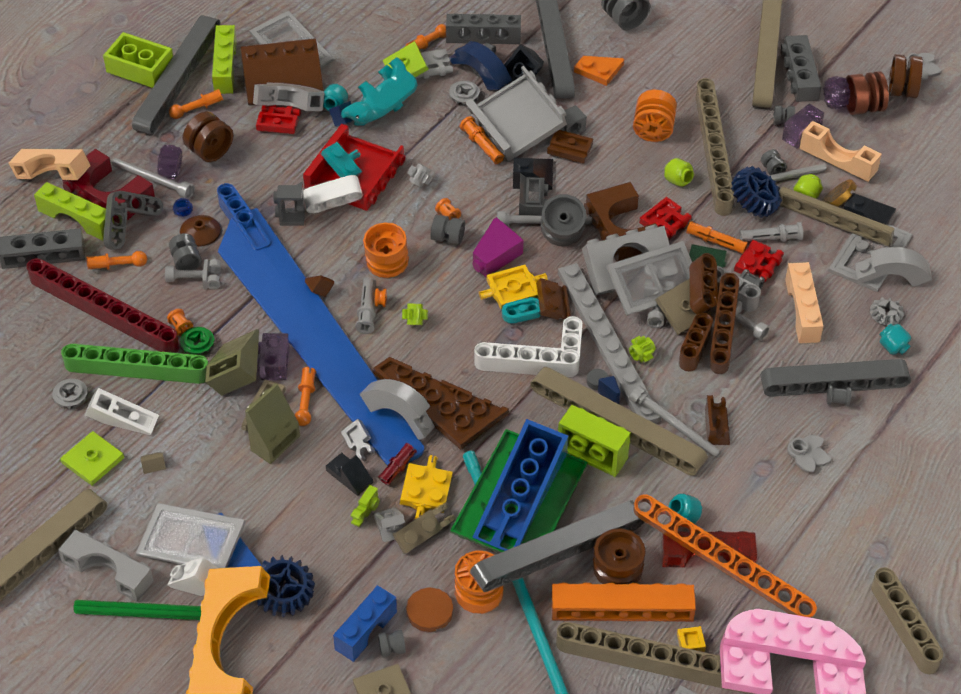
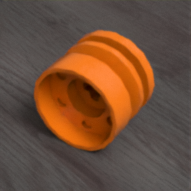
[633,89,677,142]
[363,222,409,278]
[455,550,504,614]

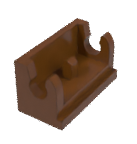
[705,395,730,445]

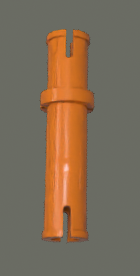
[686,221,748,254]

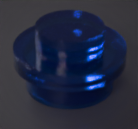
[173,198,193,217]

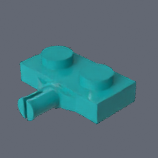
[321,142,362,178]

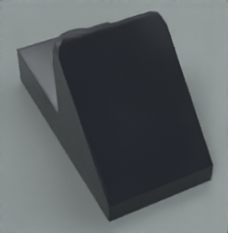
[326,452,373,496]

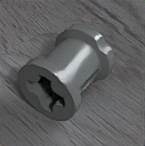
[740,269,765,290]
[826,385,851,406]

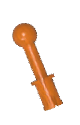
[406,24,446,50]
[169,89,223,119]
[87,251,147,270]
[295,367,316,426]

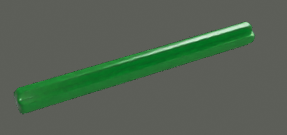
[73,600,202,620]

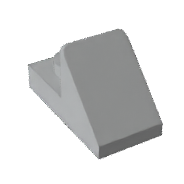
[373,507,405,542]

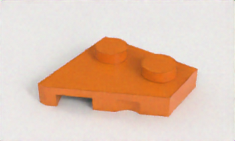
[574,56,624,86]

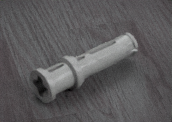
[740,222,803,242]
[355,277,376,334]

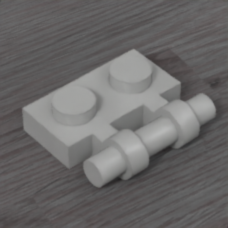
[415,49,453,79]

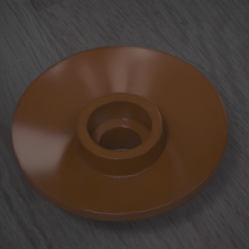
[180,215,221,247]

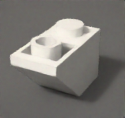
[168,557,218,596]

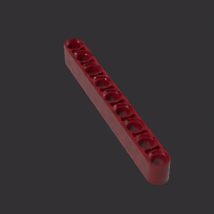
[26,258,179,353]

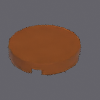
[406,587,453,632]

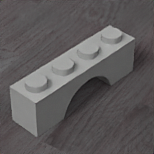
[58,530,154,602]

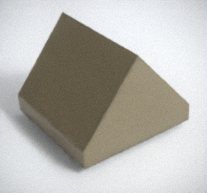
[140,452,166,474]

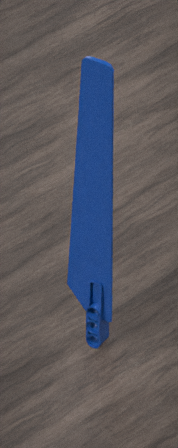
[217,183,424,466]

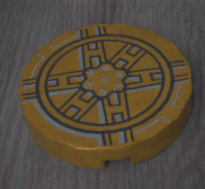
[822,179,857,207]

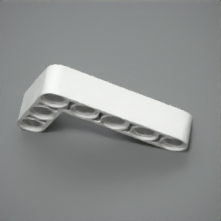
[474,316,582,377]

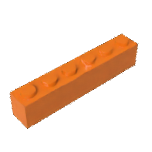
[552,582,696,622]

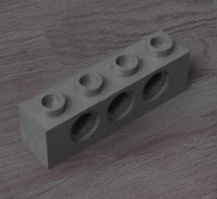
[446,13,521,44]
[781,35,821,102]
[0,228,85,269]

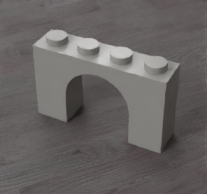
[582,224,678,296]

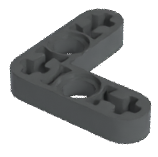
[103,191,163,250]

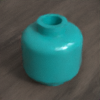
[323,84,348,111]
[879,323,912,355]
[669,493,702,524]

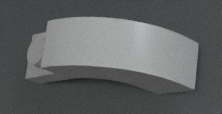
[253,83,324,111]
[855,247,932,287]
[360,379,435,440]

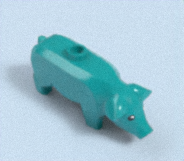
[341,57,418,126]

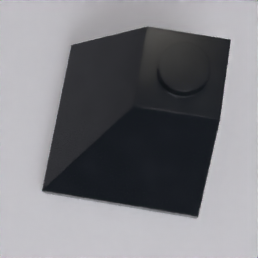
[504,44,544,85]
[513,158,553,190]
[844,193,896,225]

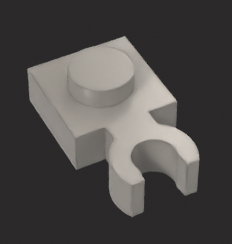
[341,419,375,461]

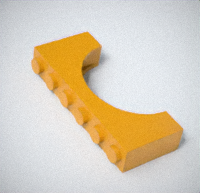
[186,566,270,694]

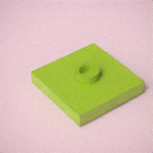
[383,41,429,77]
[60,431,124,486]

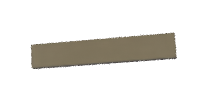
[779,187,895,247]

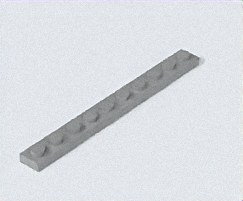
[558,263,661,424]

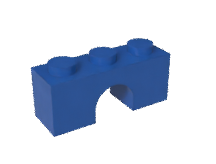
[333,585,397,662]

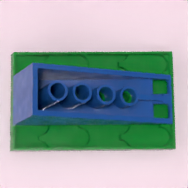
[450,419,588,553]

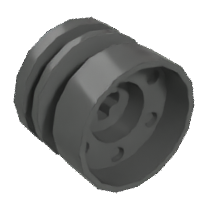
[601,0,651,30]

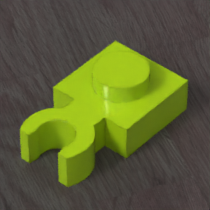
[350,485,380,527]

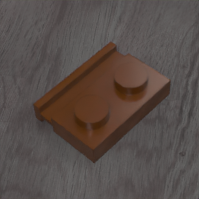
[547,130,593,164]
[536,278,571,320]

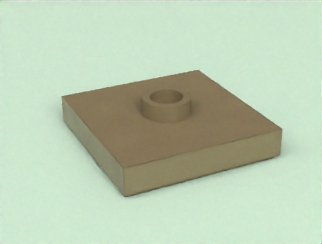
[655,278,712,335]
[353,664,411,694]

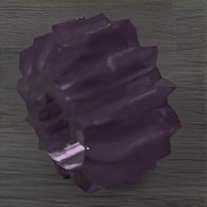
[823,76,850,109]
[157,144,183,179]

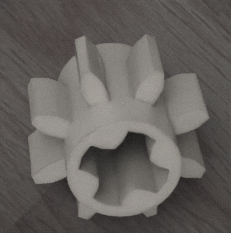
[407,163,433,188]

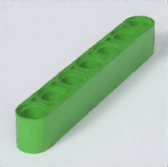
[61,344,208,384]

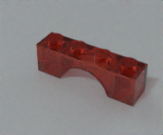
[661,531,757,568]

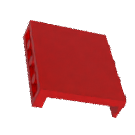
[303,124,406,211]

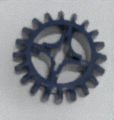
[731,166,782,218]
[257,555,315,618]

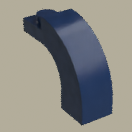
[449,41,512,90]

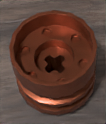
[844,71,889,115]

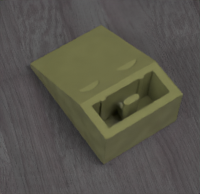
[205,329,259,396]
[245,383,300,464]

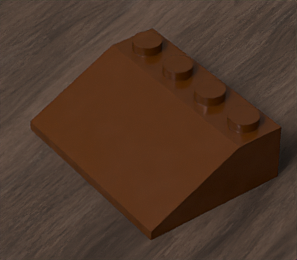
[240,38,324,105]

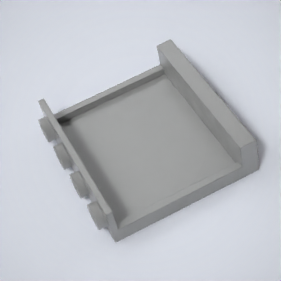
[466,66,567,162]

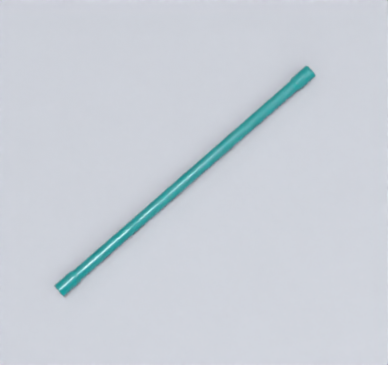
[463,451,568,694]

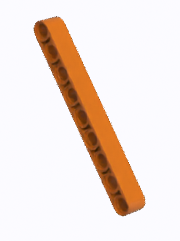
[634,494,817,618]

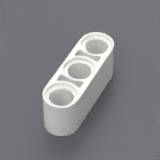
[303,175,363,213]

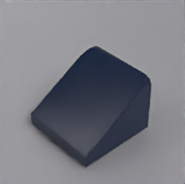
[329,101,354,127]
[598,376,621,404]

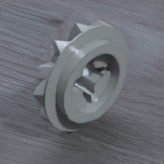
[449,81,480,105]
[870,297,904,325]
[52,379,88,409]

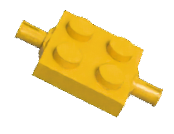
[479,265,548,310]
[400,455,453,519]

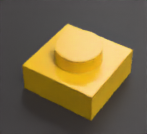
[677,626,706,652]

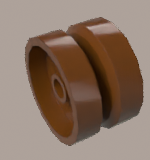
[889,54,923,98]
[182,111,234,163]
[593,529,646,584]

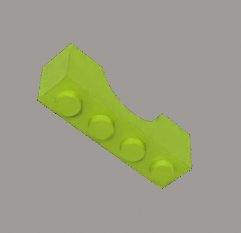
[212,25,237,94]
[34,182,114,241]

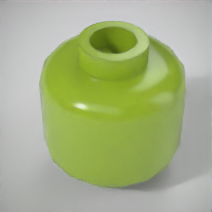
[664,158,694,187]
[793,174,823,199]

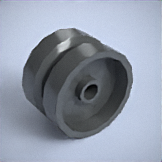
[540,194,586,246]

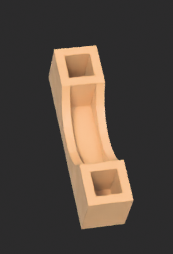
[800,121,882,182]
[9,149,90,180]
[785,262,823,343]

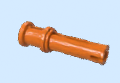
[460,116,504,164]

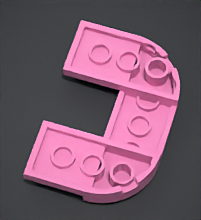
[720,609,866,694]

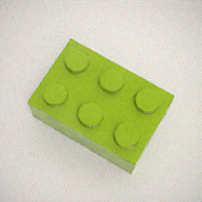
[103,32,173,88]
[558,405,631,477]

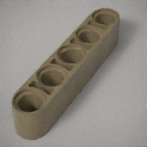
[871,567,943,675]

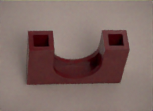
[62,149,155,223]

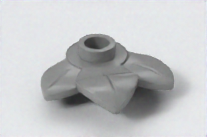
[906,53,941,80]
[787,435,831,473]

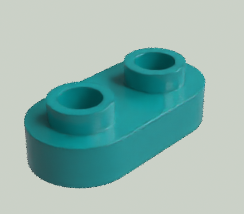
[502,297,541,324]

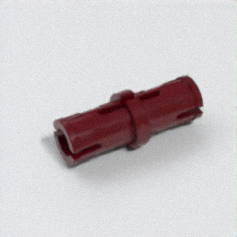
[378,443,417,486]

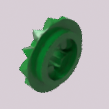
[180,327,214,355]

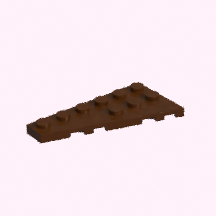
[373,357,509,450]

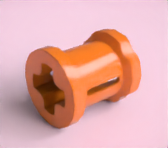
[435,198,461,220]
[167,308,193,336]

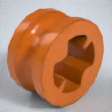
[375,288,387,307]

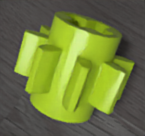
[402,303,428,325]
[629,336,656,362]

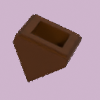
[305,275,334,297]

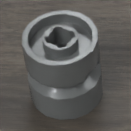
[430,214,465,245]
[169,233,202,271]

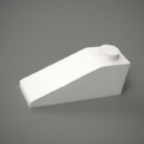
[85,388,159,435]

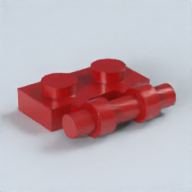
[256,105,301,134]
[639,197,692,238]
[734,240,784,282]

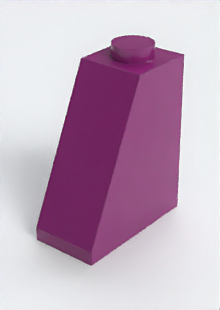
[472,217,524,278]

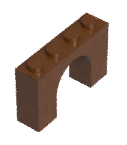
[584,182,658,262]

